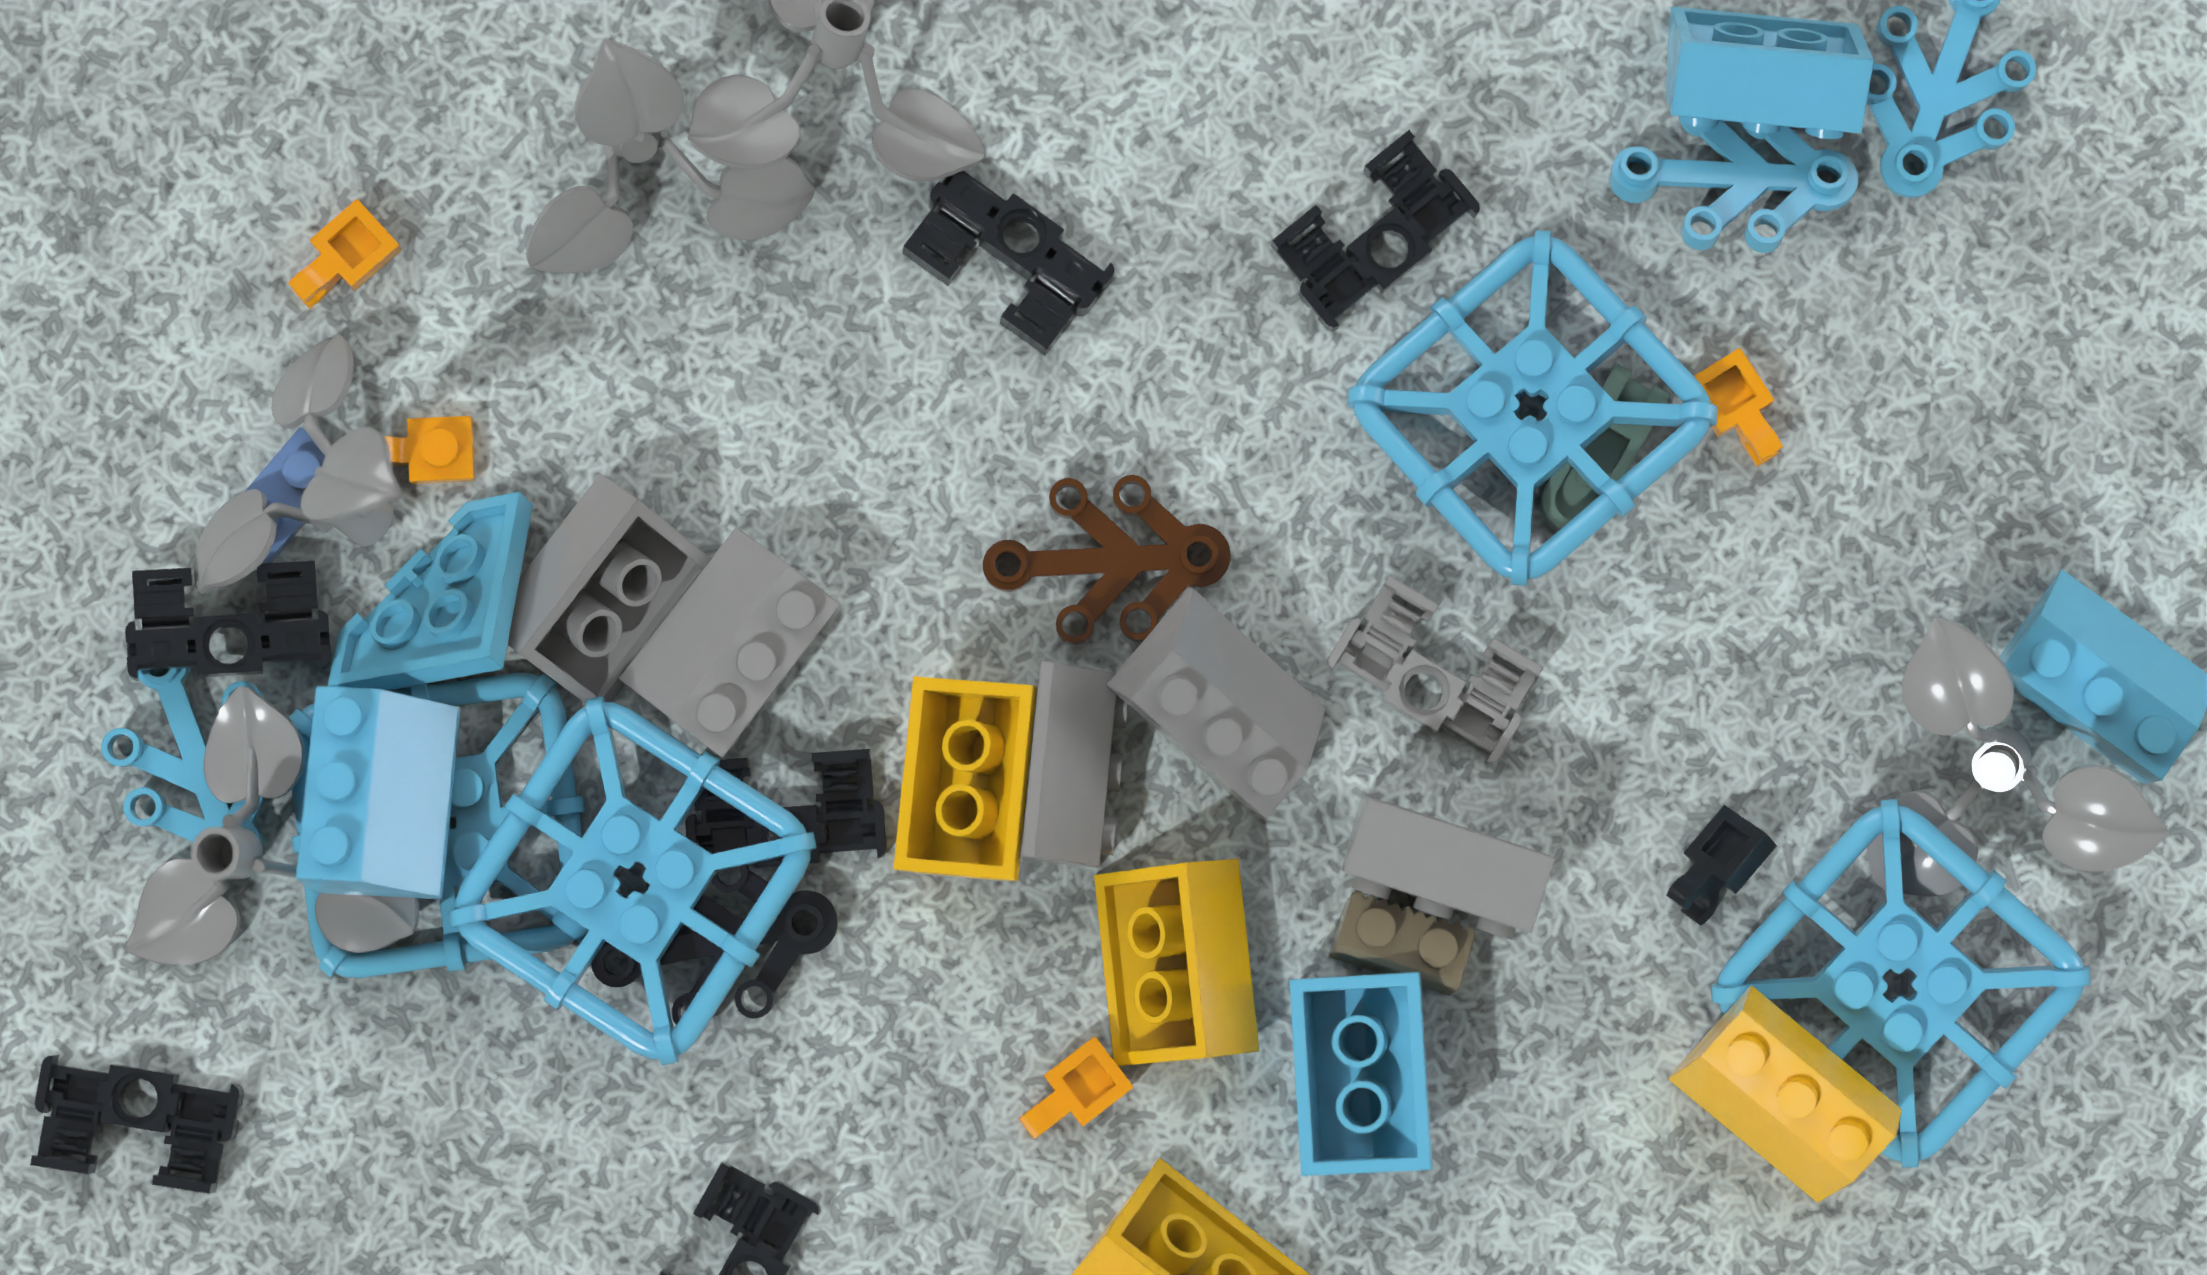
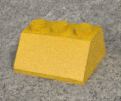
[893,676,1038,881]
[1094,858,1260,1066]
[1668,985,1902,1203]
[1072,1157,1310,1275]

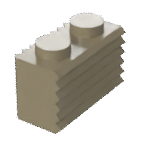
[1328,891,1476,996]

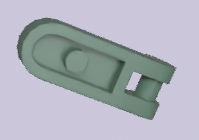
[1539,363,1671,532]

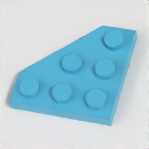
[328,492,533,690]

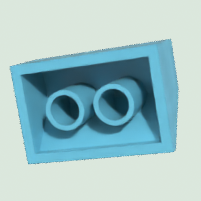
[1665,6,1874,139]
[1999,570,2207,784]
[296,686,461,899]
[1289,972,1433,1176]

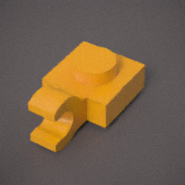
[288,199,402,309]
[1694,347,1783,467]
[384,416,475,484]
[1018,1036,1134,1139]

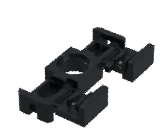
[1271,130,1480,331]
[902,170,1114,356]
[125,561,331,681]
[685,749,887,868]
[30,1055,244,1194]
[659,1161,821,1275]

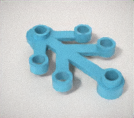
[1867,0,2036,198]
[1609,120,1858,253]
[101,668,265,845]

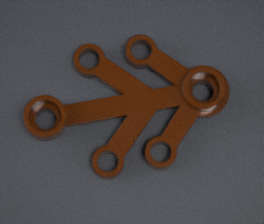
[983,475,1231,645]

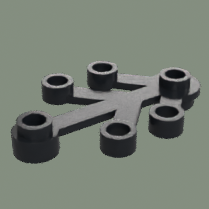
[591,864,838,1025]

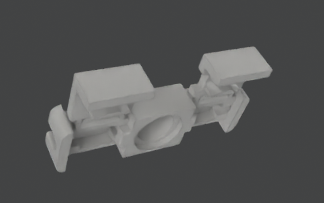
[1327,575,1544,764]

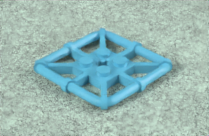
[1347,230,1718,586]
[289,672,589,978]
[448,696,817,1066]
[1711,799,2091,1168]

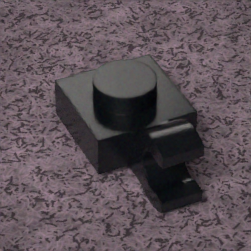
[1666,805,1777,926]

